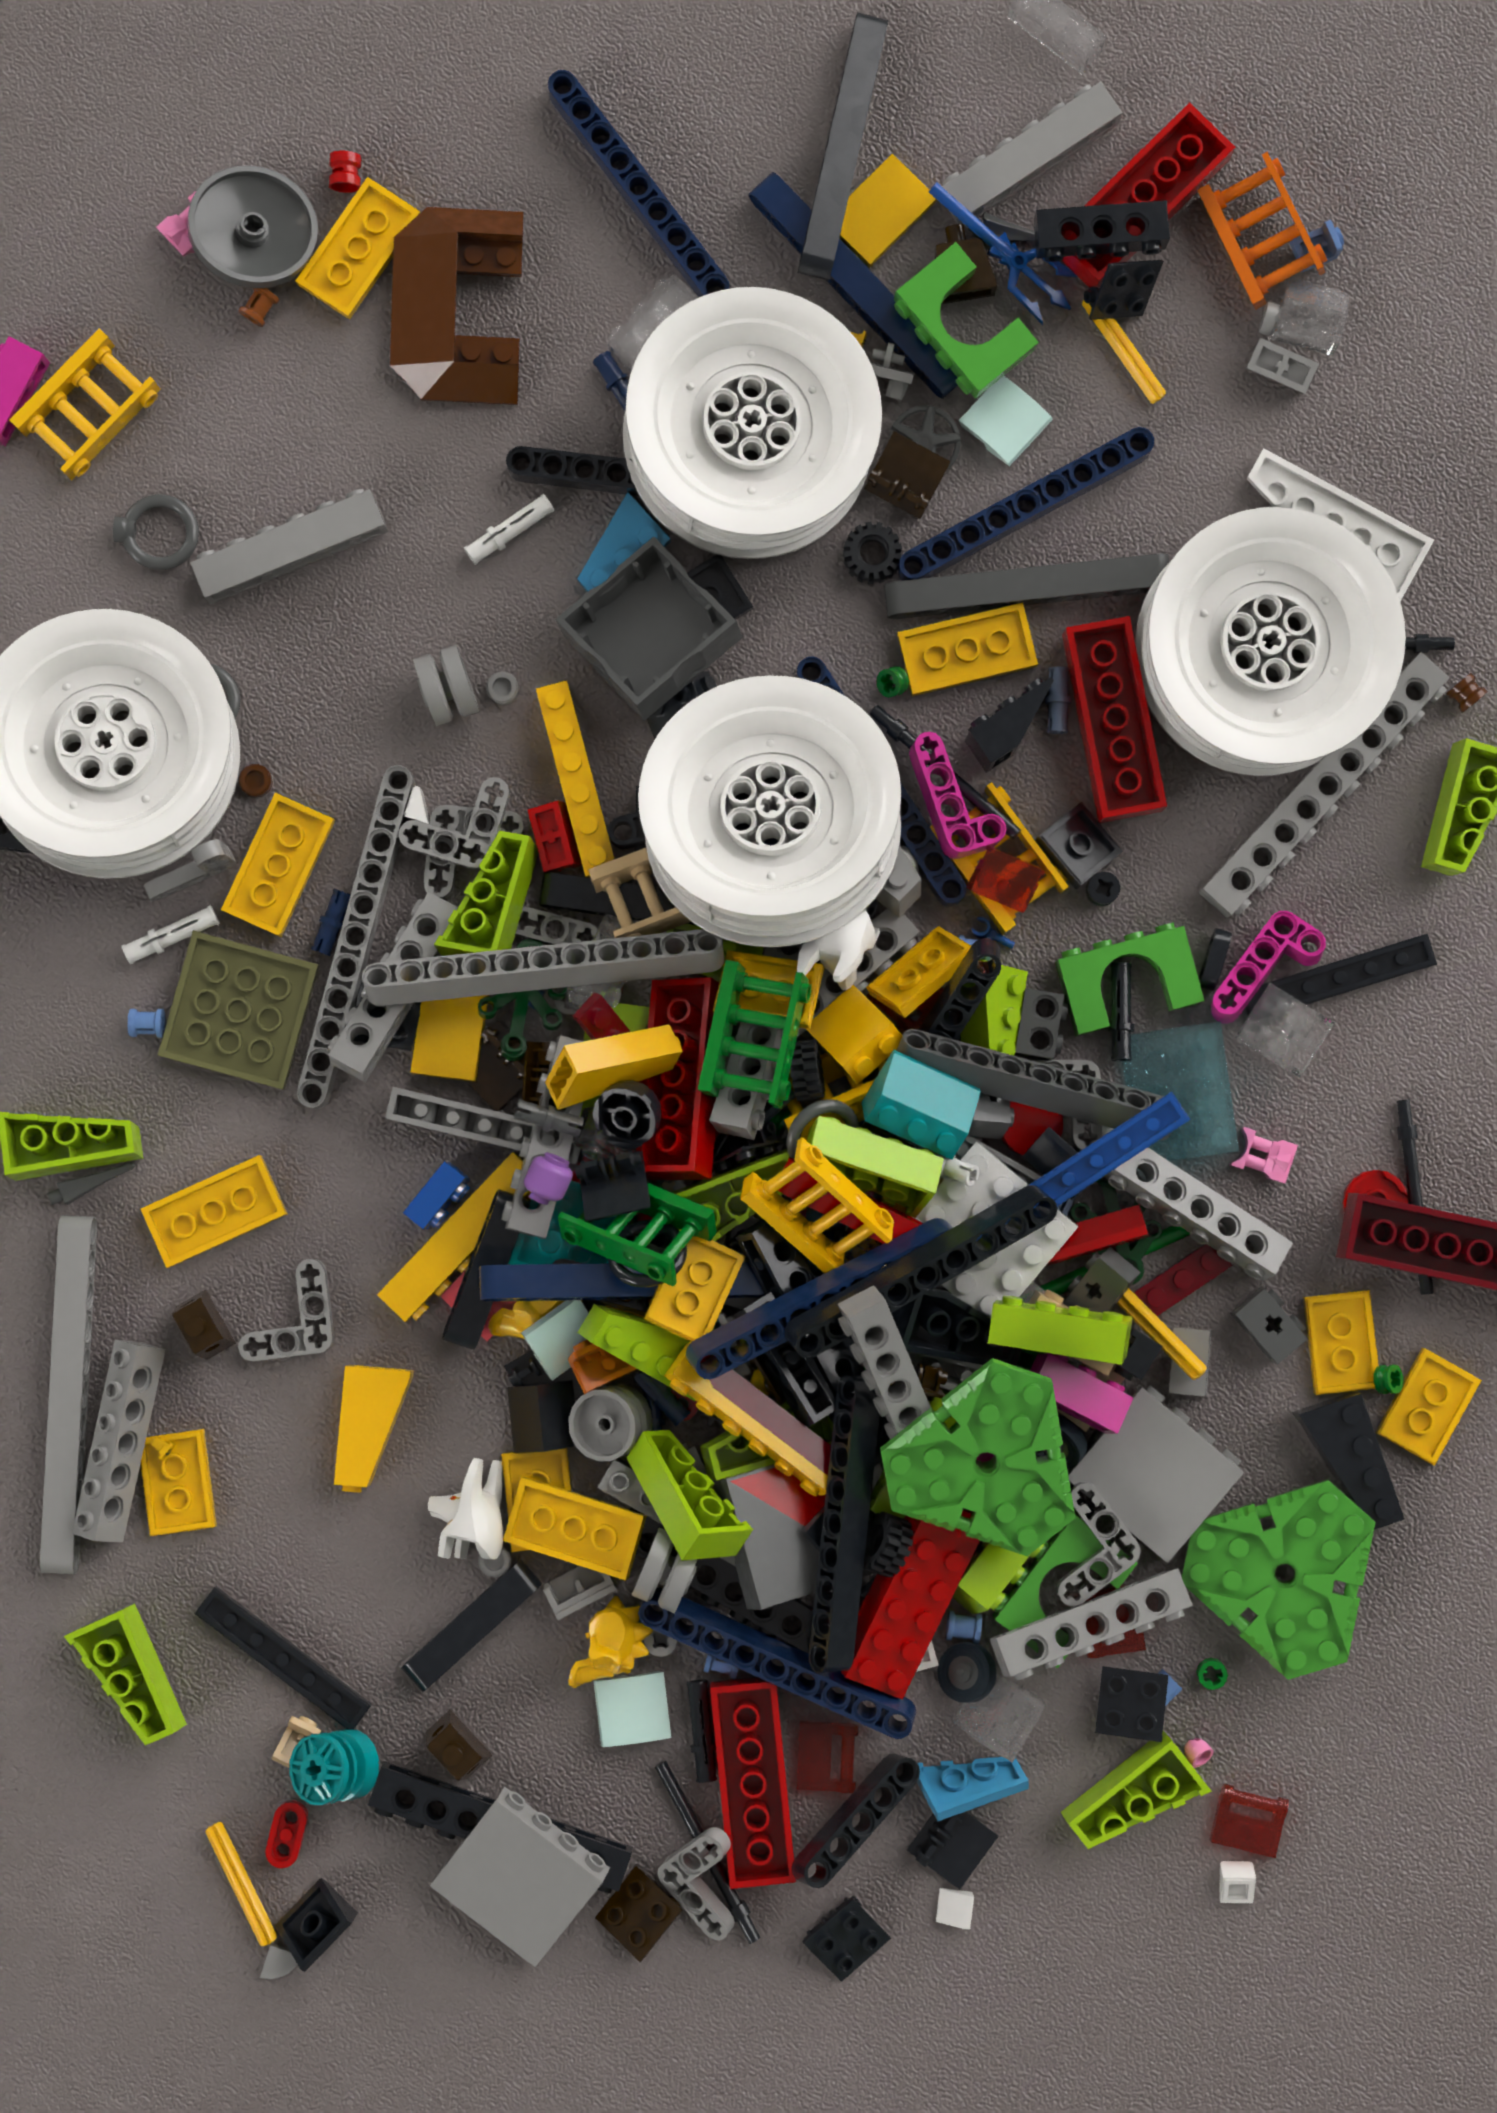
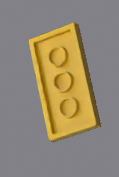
[295,177,421,320]
[897,602,1038,697]
[221,793,335,938]
[141,1155,288,1268]
[503,1477,647,1580]

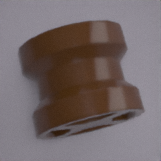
[1446,672,1488,713]

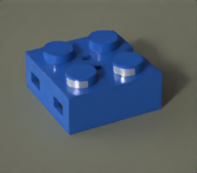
[403,1161,471,1229]

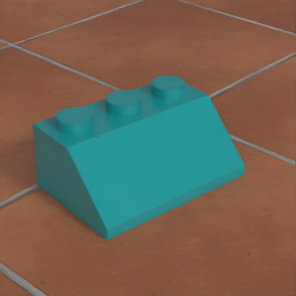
[861,1049,981,1160]

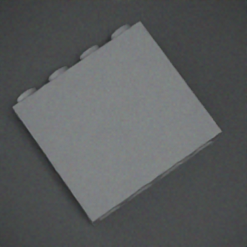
[1067,1384,1244,1563]
[430,1787,610,1967]

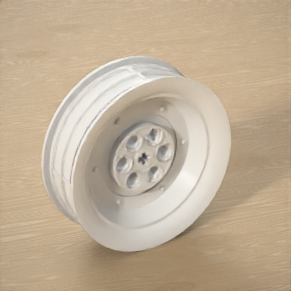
[623,287,882,559]
[1135,507,1406,776]
[0,609,240,879]
[638,675,901,947]

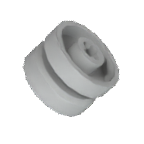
[413,645,480,727]
[568,1384,653,1461]
[631,1528,697,1614]

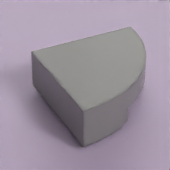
[260,1943,297,1979]

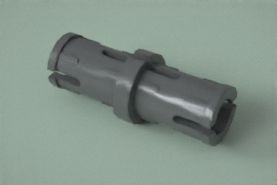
[514,1099,584,1138]

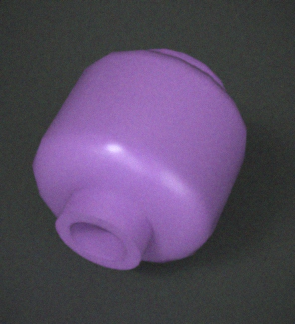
[523,1152,573,1205]

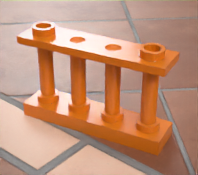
[1197,151,1328,310]

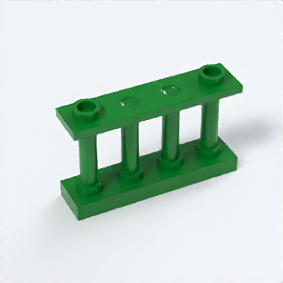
[698,960,812,1109]
[558,1183,717,1286]

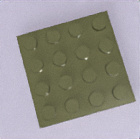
[158,930,320,1090]

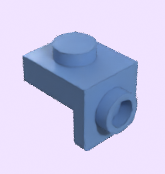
[1289,220,1344,272]

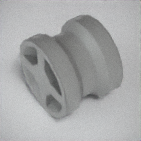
[644,1630,677,1657]

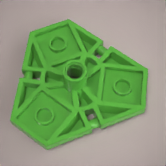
[880,1358,1075,1556]
[1182,1480,1376,1680]

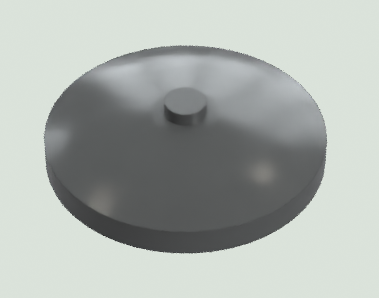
[187,166,318,288]

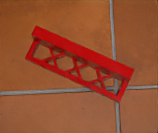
[1045,1204,1149,1267]

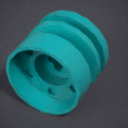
[289,1729,379,1805]

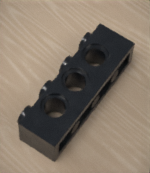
[1034,200,1170,262]
[733,1292,836,1427]

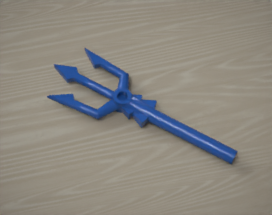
[928,182,1078,325]

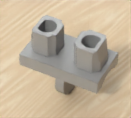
[870,342,914,400]

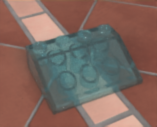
[1122,1021,1239,1161]

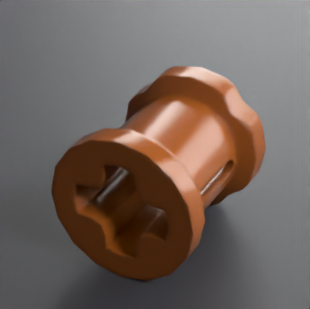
[238,288,280,327]

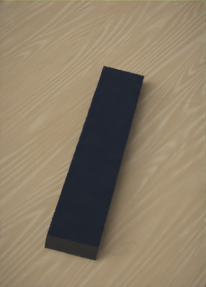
[1246,933,1437,1022]
[194,1586,372,1730]

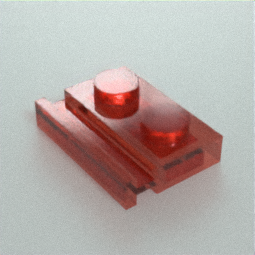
[966,845,1046,913]

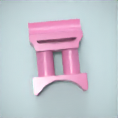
[156,191,196,257]
[1229,1127,1298,1184]

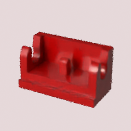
[527,801,582,873]

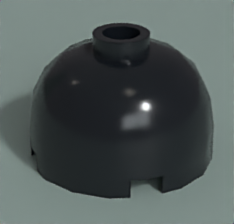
[592,1080,662,1149]

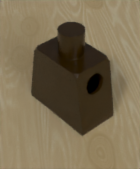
[934,224,997,304]
[172,1290,236,1360]
[425,1710,492,1781]

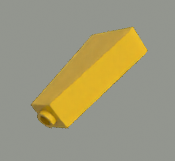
[545,1024,683,1110]
[334,1364,414,1492]

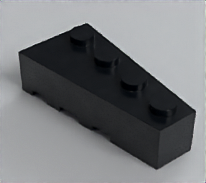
[1292,1391,1405,1530]

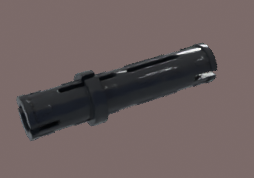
[1108,962,1135,1062]
[687,1679,717,1783]

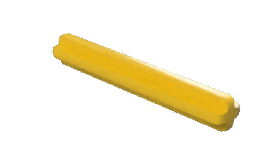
[1082,299,1166,404]
[1117,1288,1207,1380]
[205,1822,277,1946]

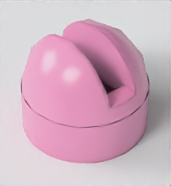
[1184,1738,1214,1768]

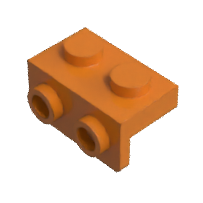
[568,1340,638,1394]

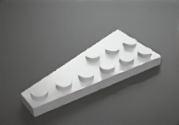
[1247,448,1434,602]

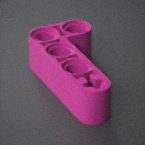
[909,732,1007,859]
[1211,911,1326,1024]

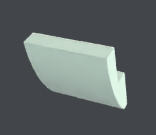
[958,376,1053,466]
[521,1300,588,1381]
[593,1671,671,1747]

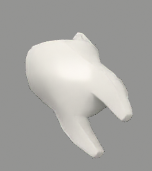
[797,909,880,990]
[428,1458,503,1560]

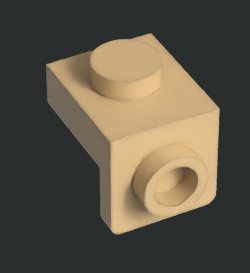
[272,1716,321,1768]

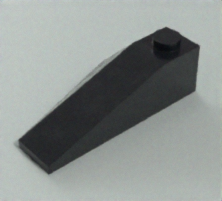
[891,1289,1022,1366]

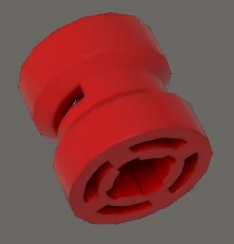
[328,150,362,193]

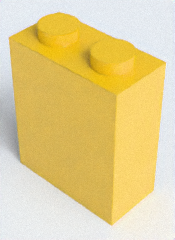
[806,985,902,1085]

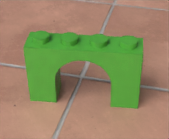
[893,242,1039,399]
[1055,923,1205,1037]
[992,1514,1138,1668]

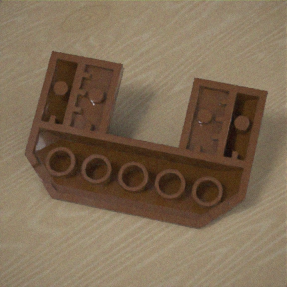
[390,207,524,405]

